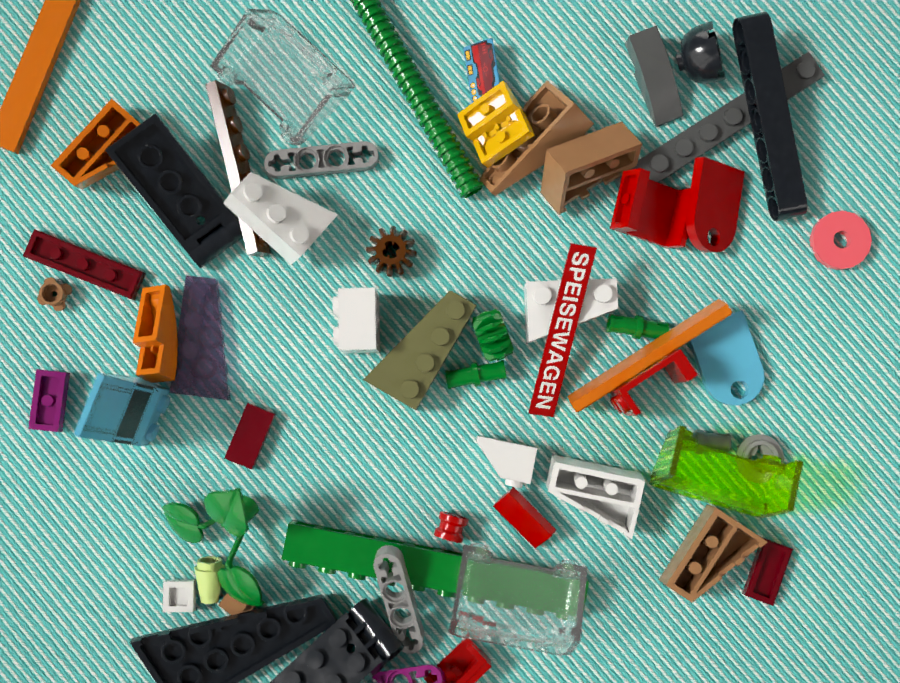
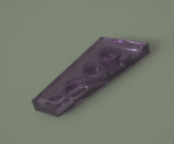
[169,275,231,400]

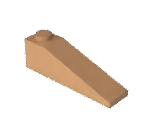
[479,81,594,196]

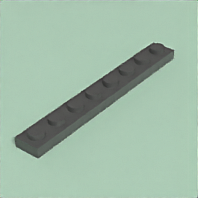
[614,51,825,188]

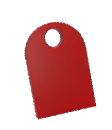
[686,156,745,253]

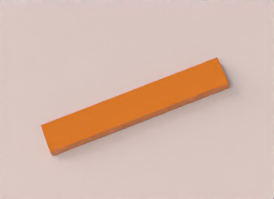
[0,0,81,154]
[567,299,732,412]

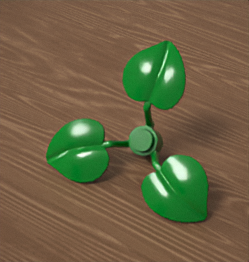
[162,488,265,606]

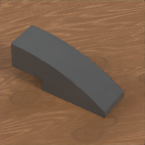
[625,25,683,127]

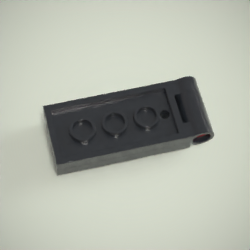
[105,113,243,268]
[270,598,405,683]

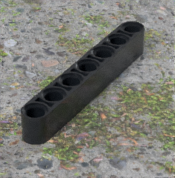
[732,12,808,222]

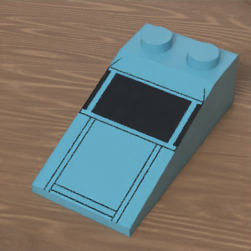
[73,373,170,446]

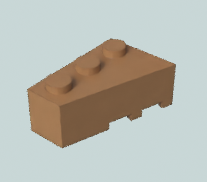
[540,122,642,215]

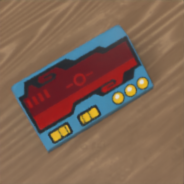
[463,38,500,103]

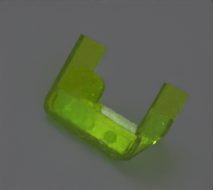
[649,425,803,518]

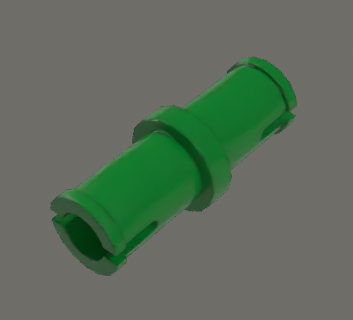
[606,313,670,339]
[445,360,507,389]

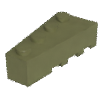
[363,290,476,410]

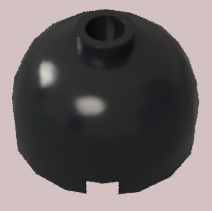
[676,21,726,84]

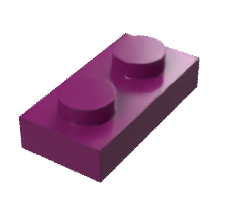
[28,369,70,432]

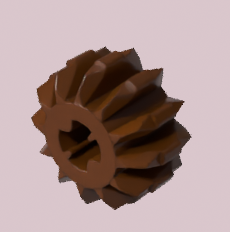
[366,226,417,277]

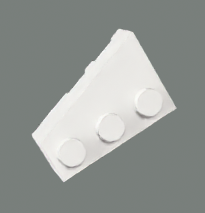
[223,172,338,265]
[524,278,618,344]
[546,454,645,539]

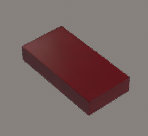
[224,403,276,470]
[742,537,793,606]

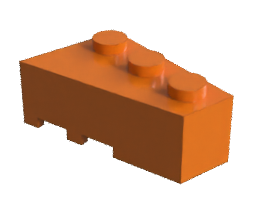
[50,99,140,190]

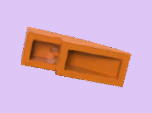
[133,284,178,383]

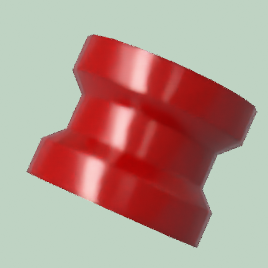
[434,511,469,543]

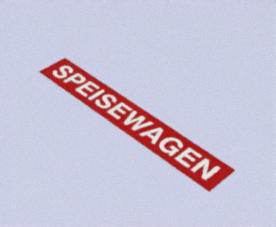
[528,243,597,417]

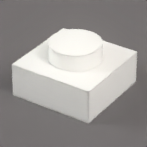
[163,580,196,612]

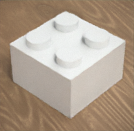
[333,287,380,354]

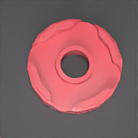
[809,210,872,270]

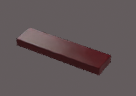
[23,229,146,301]

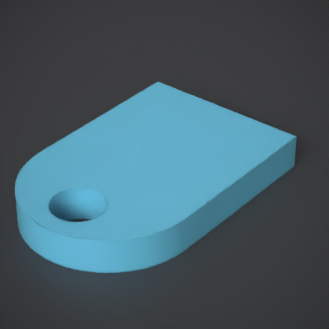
[689,310,764,405]

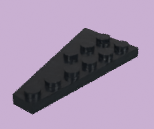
[130,594,338,683]

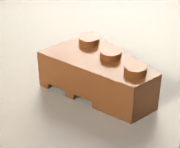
[658,504,767,603]

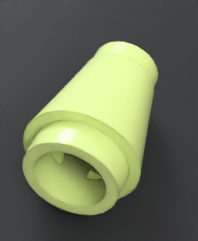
[194,556,225,604]

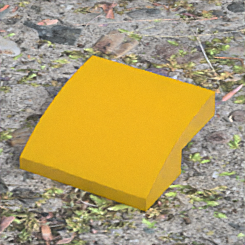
[457,81,535,168]

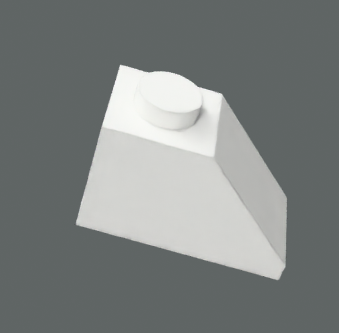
[476,435,537,488]

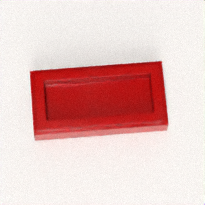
[493,487,556,548]

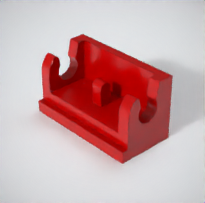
[424,635,491,683]

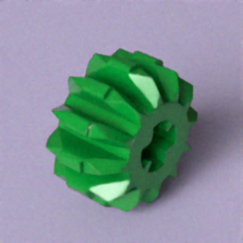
[472,309,514,362]

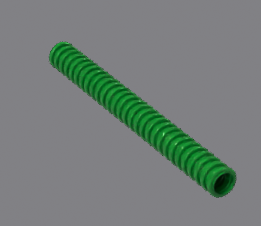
[350,0,484,198]

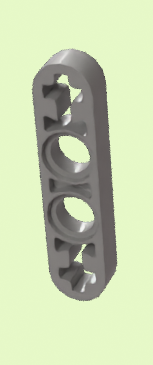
[264,141,379,179]
[374,545,424,654]

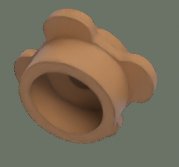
[37,277,72,311]

